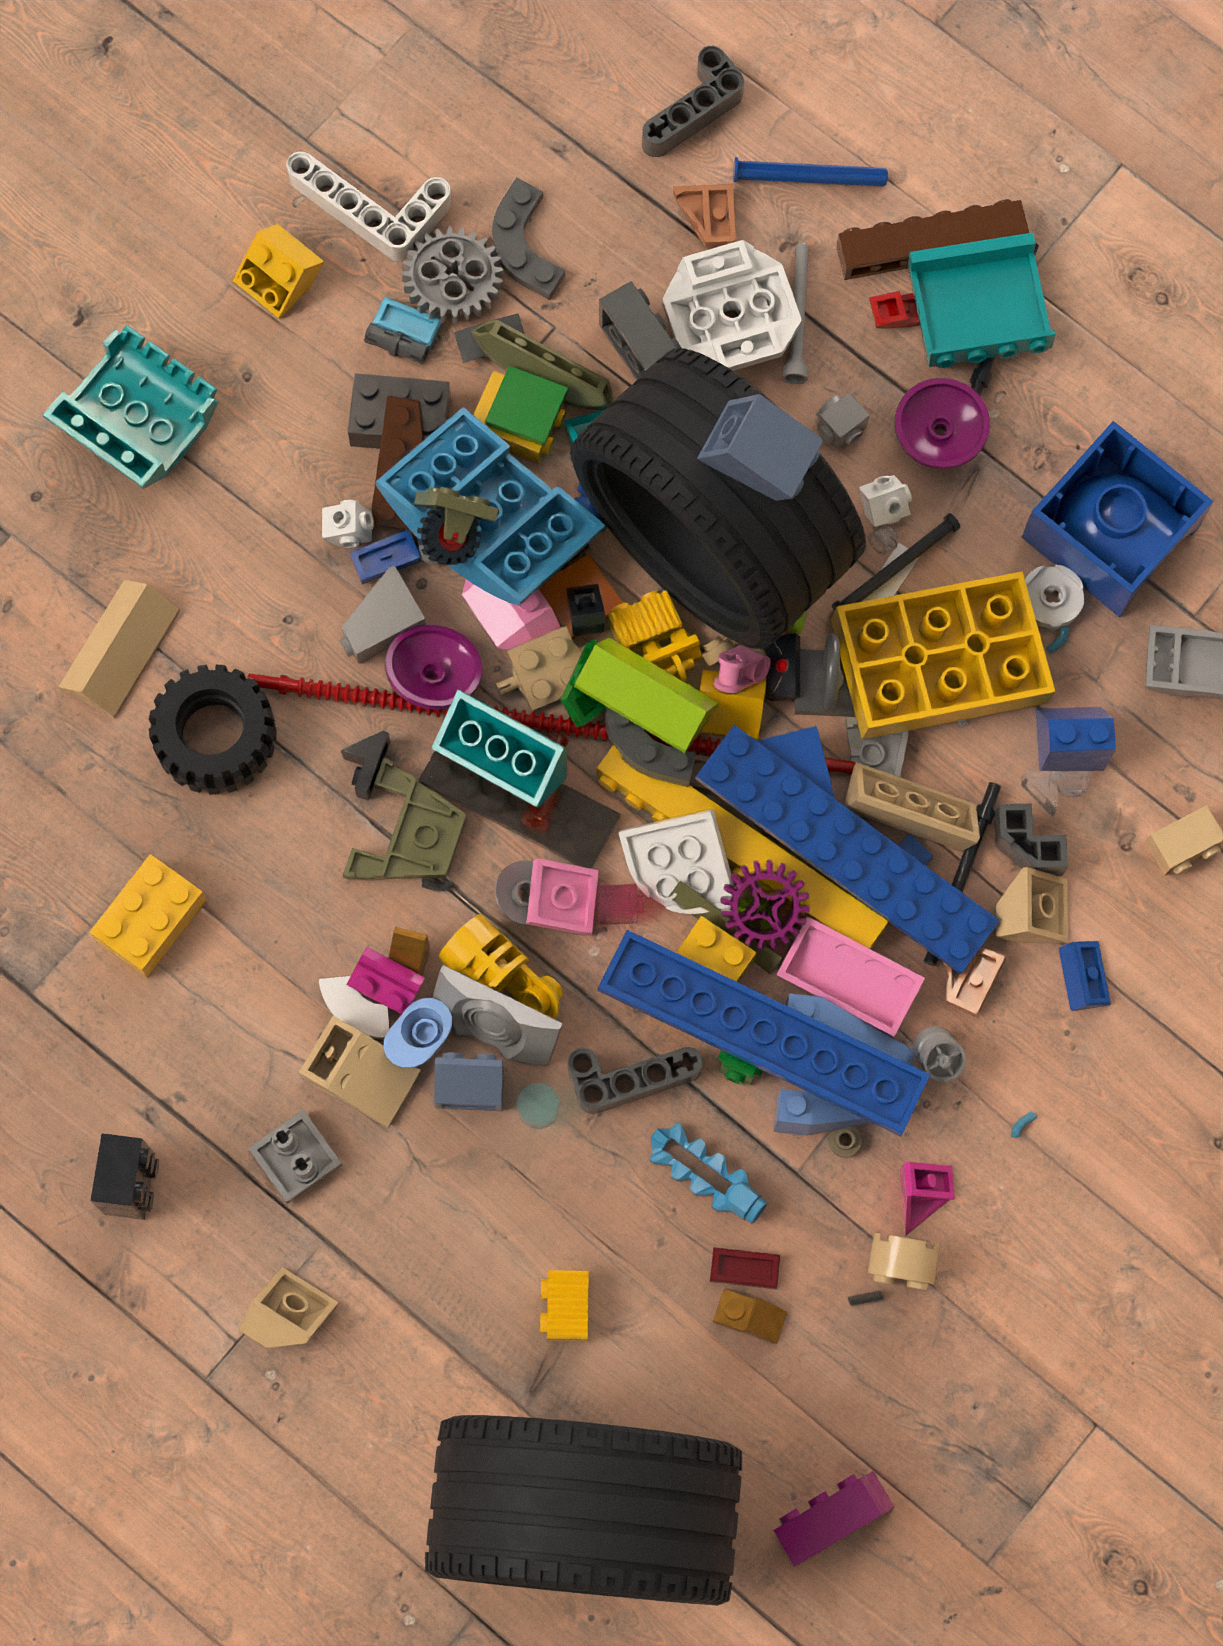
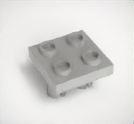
[248,1110,342,1204]

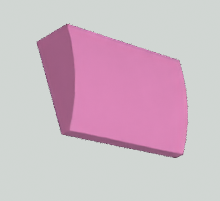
[777,916,925,1037]

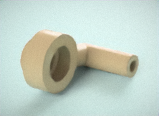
[702,635,766,666]

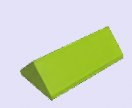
[574,637,719,753]

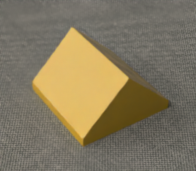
[700,669,766,741]

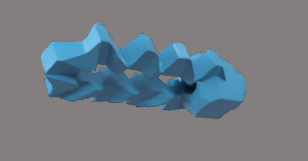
[649,1122,768,1224]

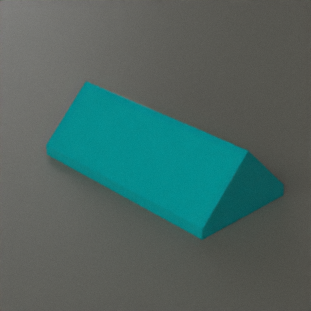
[431,690,567,807]

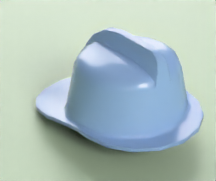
[383,998,452,1068]

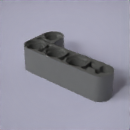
[642,45,744,157]
[568,1047,703,1114]

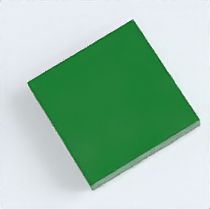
[485,366,568,447]

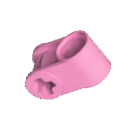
[714,645,771,693]

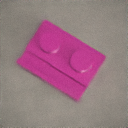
[346,946,425,1015]

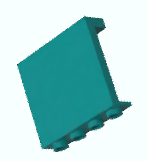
[908,233,1056,368]

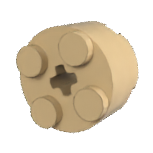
[867,1233,941,1290]

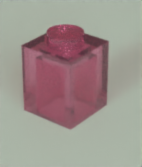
[597,884,644,925]

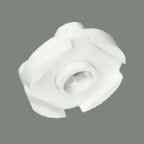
[1025,565,1084,631]

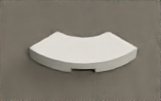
[319,976,390,1040]

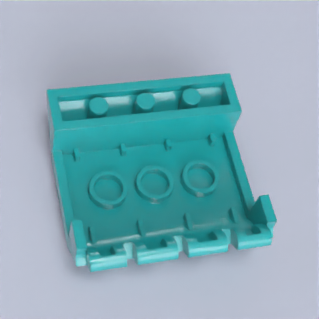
[43,325,219,489]

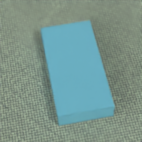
[373,297,442,350]

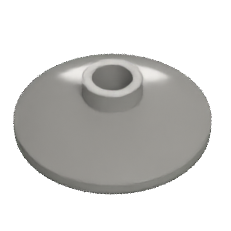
[495,860,533,926]

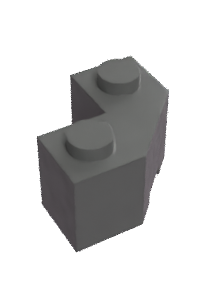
[994,803,1068,876]

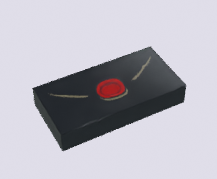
[766,633,800,702]

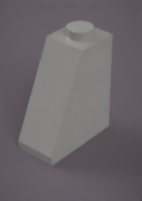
[340,565,426,664]

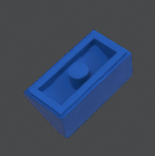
[1059,941,1111,1011]

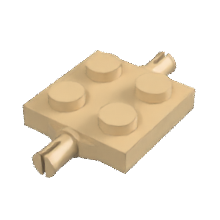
[495,625,585,710]

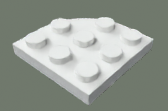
[618,809,739,914]

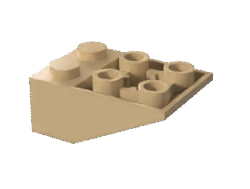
[299,1016,421,1128]

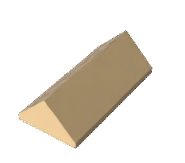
[59,580,180,718]
[843,762,980,852]

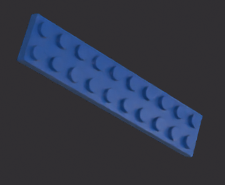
[694,725,1000,974]
[597,930,930,1137]

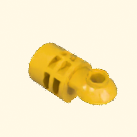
[438,913,563,1019]

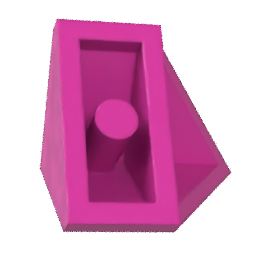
[900,1162,955,1236]

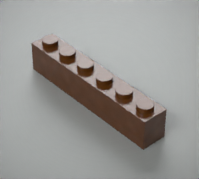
[836,199,1029,280]

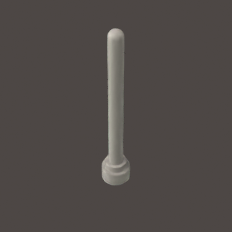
[782,242,809,384]

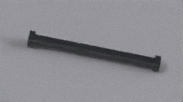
[832,513,961,611]

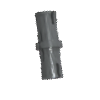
[364,323,429,365]

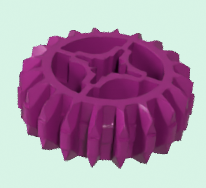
[720,859,810,949]

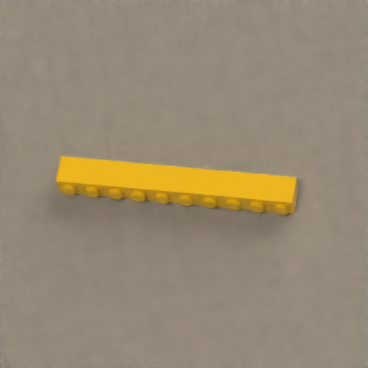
[596,745,889,949]

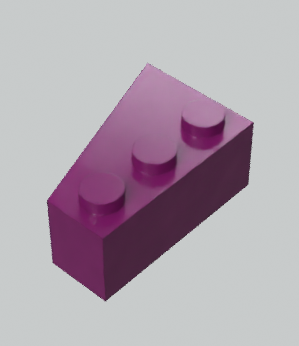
[773,1471,894,1567]

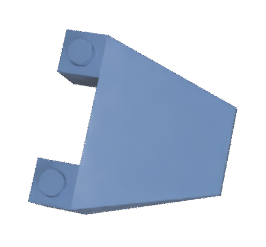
[773,993,914,1136]

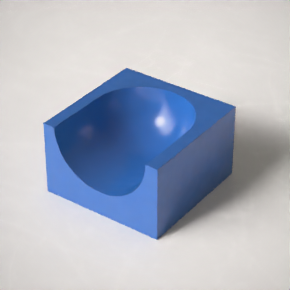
[1022,421,1213,617]

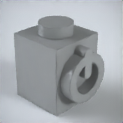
[816,393,869,449]

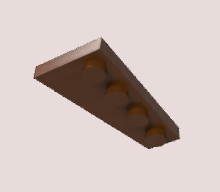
[371,396,424,530]

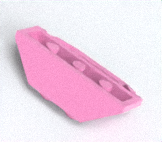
[462,579,561,651]

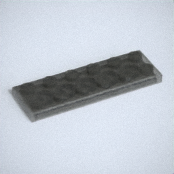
[418,751,621,869]

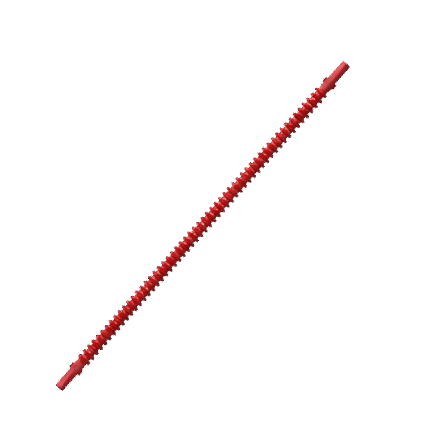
[247,673,856,774]

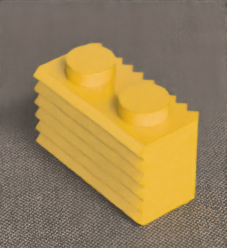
[608,590,683,652]
[540,1270,589,1342]

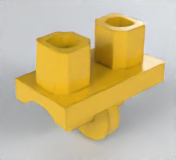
[642,628,703,681]

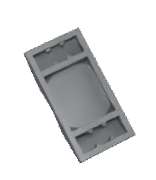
[1145,625,1223,699]
[432,965,563,1065]

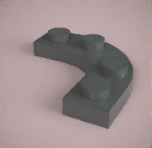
[492,177,565,300]
[605,707,696,787]

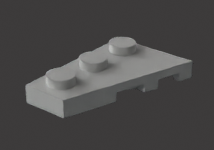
[845,716,909,820]

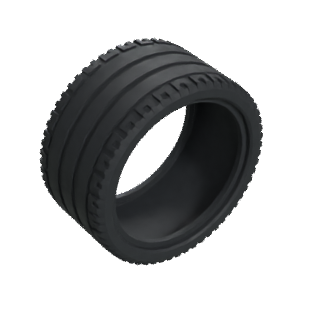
[570,348,866,649]
[425,1415,742,1606]

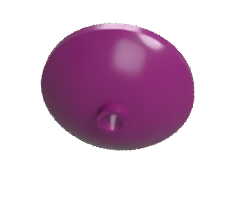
[894,378,990,469]
[385,625,482,710]

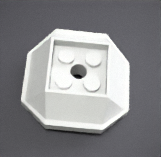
[662,240,802,371]

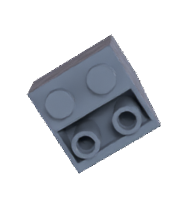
[434,1052,504,1111]

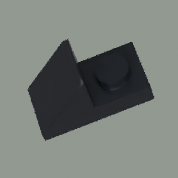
[566,584,606,636]
[341,731,391,801]

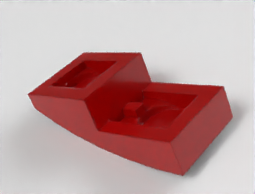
[869,291,920,329]

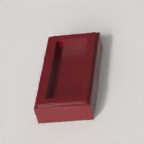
[710,1247,780,1290]

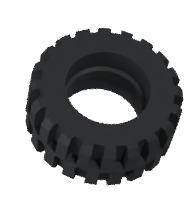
[148,664,277,795]

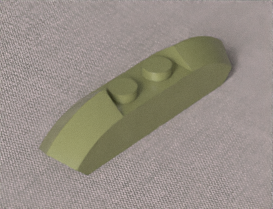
[471,320,612,410]

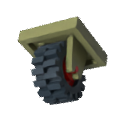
[414,487,499,565]

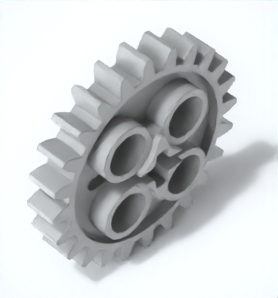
[402,226,503,324]

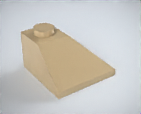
[996,867,1068,944]
[239,1267,339,1348]

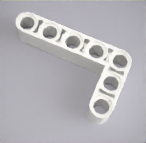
[286,152,452,261]

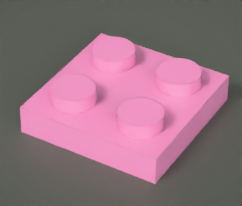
[526,858,599,936]

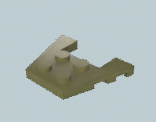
[343,757,467,879]

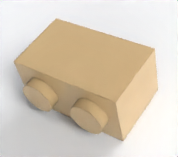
[1145,805,1223,876]

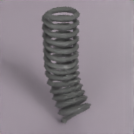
[421,878,454,892]

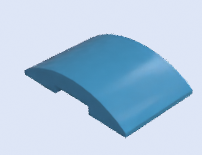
[376,407,606,606]

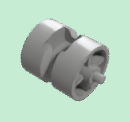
[913,1026,966,1082]

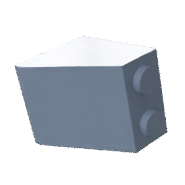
[697,394,823,501]

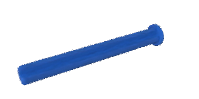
[733,157,888,186]

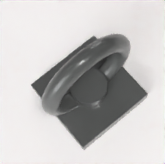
[795,633,856,717]

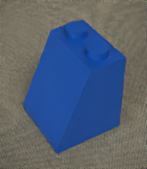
[1036,707,1116,772]

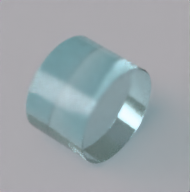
[517,1083,559,1129]

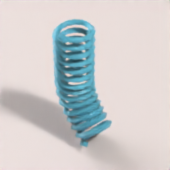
[1046,626,1069,653]
[1011,1111,1037,1137]

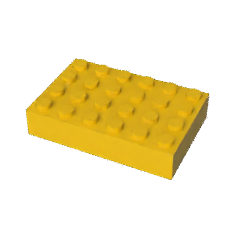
[831,571,1055,740]

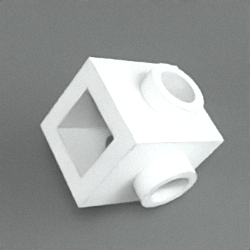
[859,475,912,527]
[322,500,374,548]

